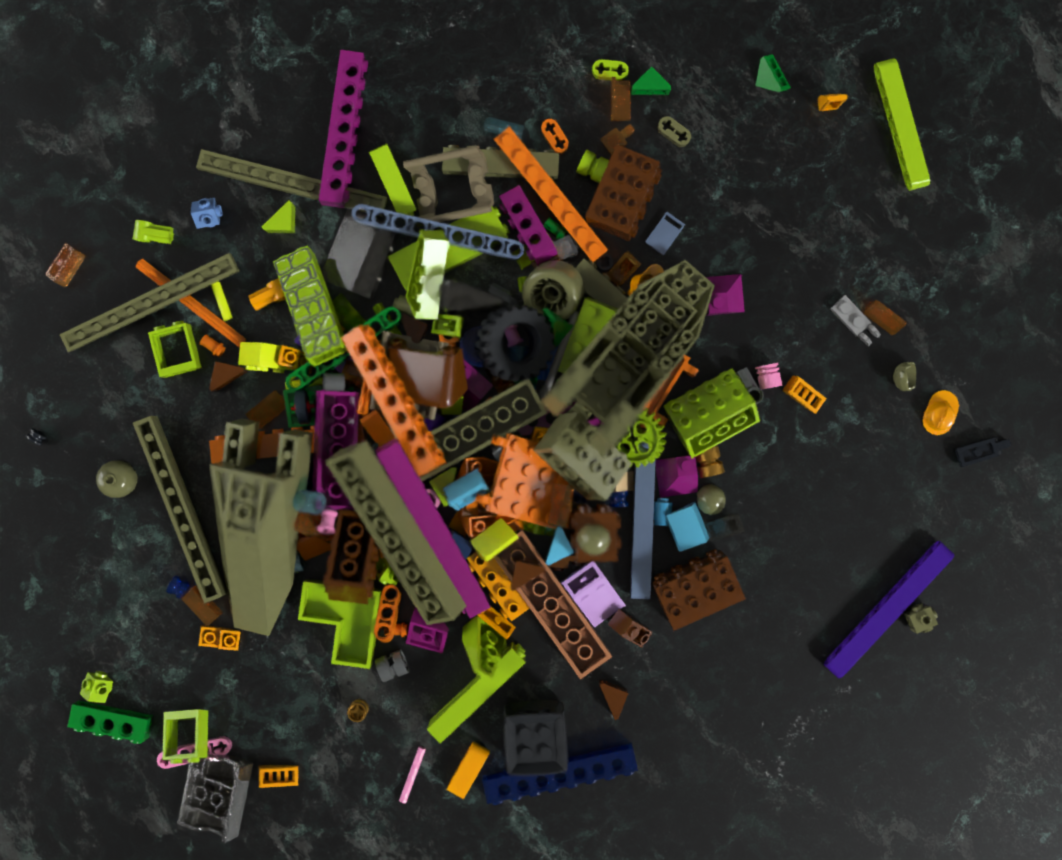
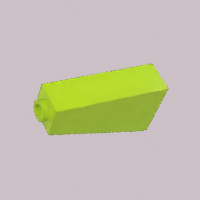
[369,143,416,216]

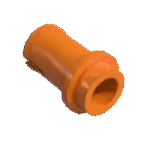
[200,334,226,357]
[384,622,409,637]

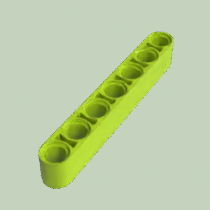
[874,58,930,191]

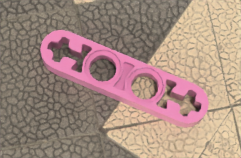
[157,736,232,769]

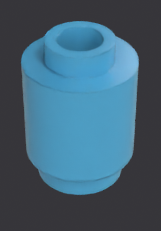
[653,498,673,526]

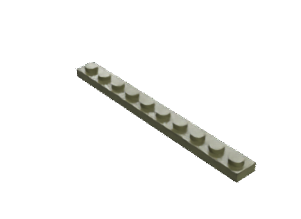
[196,149,388,217]
[59,253,239,352]

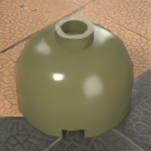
[96,460,137,498]

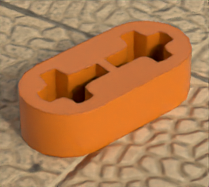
[541,119,569,154]

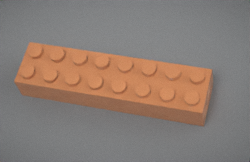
[494,529,612,679]

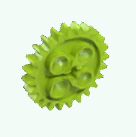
[615,408,667,468]

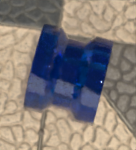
[609,491,628,507]
[166,575,190,599]

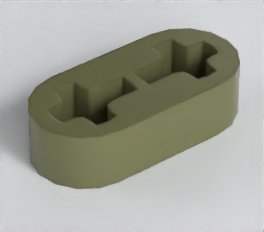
[658,116,691,147]

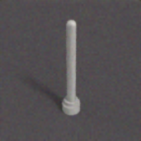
[537,311,579,399]

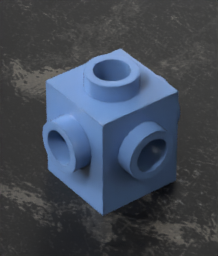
[191,198,223,229]

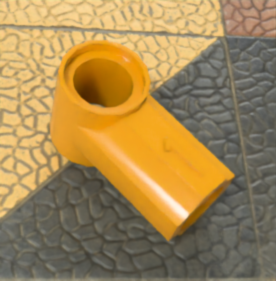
[249,278,286,311]

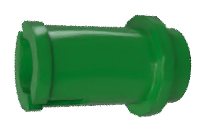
[543,217,568,240]

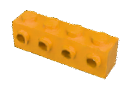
[467,551,530,621]

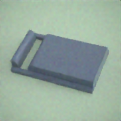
[645,212,685,255]

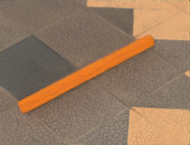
[136,259,246,347]

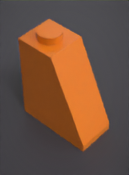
[360,410,396,447]

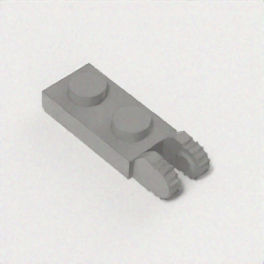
[830,295,881,346]

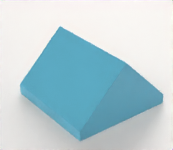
[443,469,491,511]
[665,502,710,552]
[545,524,574,565]

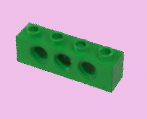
[67,700,154,744]

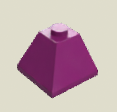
[706,274,745,316]
[655,455,698,498]
[406,606,449,653]

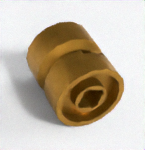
[695,446,725,478]

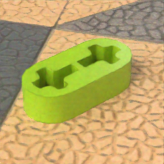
[592,60,629,81]

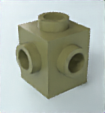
[904,603,938,634]

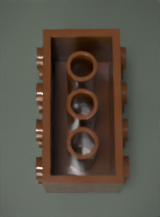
[585,144,662,241]
[570,504,621,562]
[323,509,380,604]
[651,549,745,631]

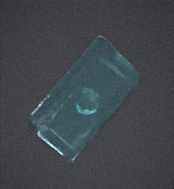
[484,117,524,139]

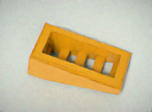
[817,94,847,111]
[782,376,827,414]
[259,765,298,788]

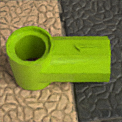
[132,220,174,244]

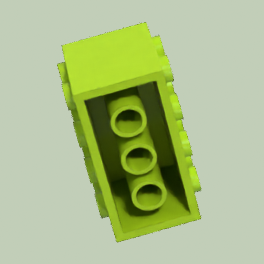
[664,369,760,458]

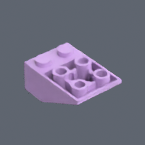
[561,561,625,627]

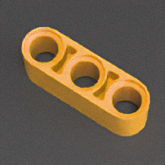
[446,741,490,799]

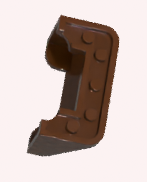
[384,337,468,408]

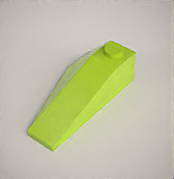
[462,615,507,681]

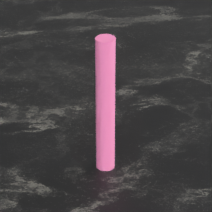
[399,746,426,803]

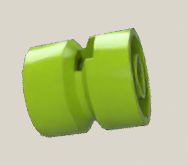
[576,150,610,184]

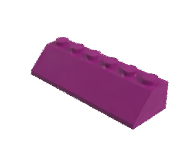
[311,391,359,510]

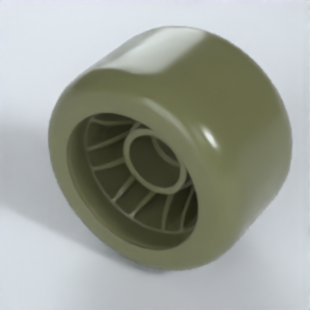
[522,260,585,320]

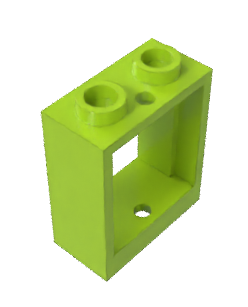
[148,321,202,378]
[162,709,208,764]

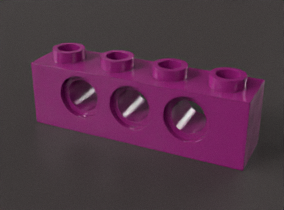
[499,185,558,266]

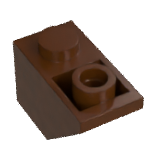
[608,609,653,648]

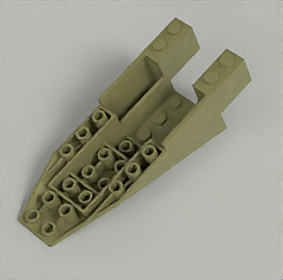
[541,260,715,455]
[210,418,313,636]

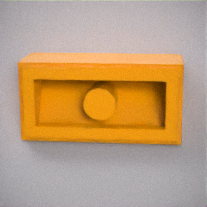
[477,606,516,640]

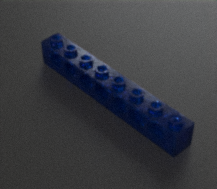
[482,743,638,805]

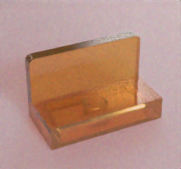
[611,77,630,121]
[181,585,223,627]

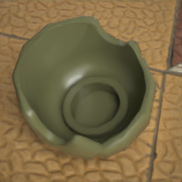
[893,362,916,391]
[697,484,726,515]
[577,524,610,555]

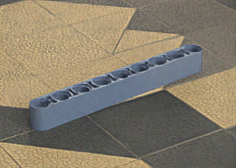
[352,204,524,260]
[630,429,656,599]

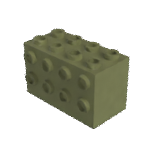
[533,412,632,500]

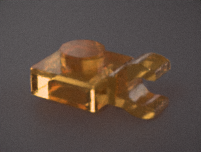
[600,124,635,155]

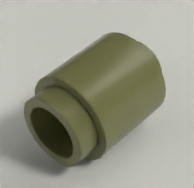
[393,295,414,318]

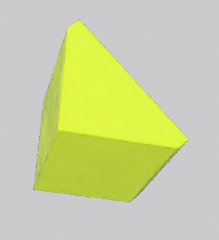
[470,518,519,561]

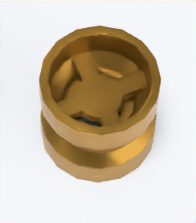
[347,699,369,722]

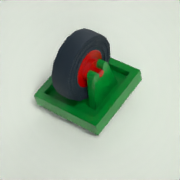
[283,385,323,428]

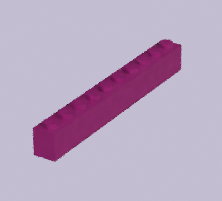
[375,438,491,618]

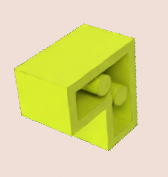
[238,342,295,373]

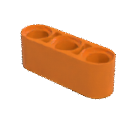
[374,585,401,643]

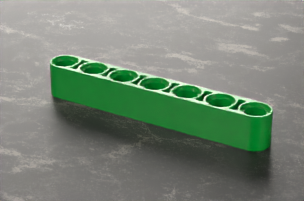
[286,307,402,391]

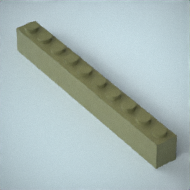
[133,416,227,603]

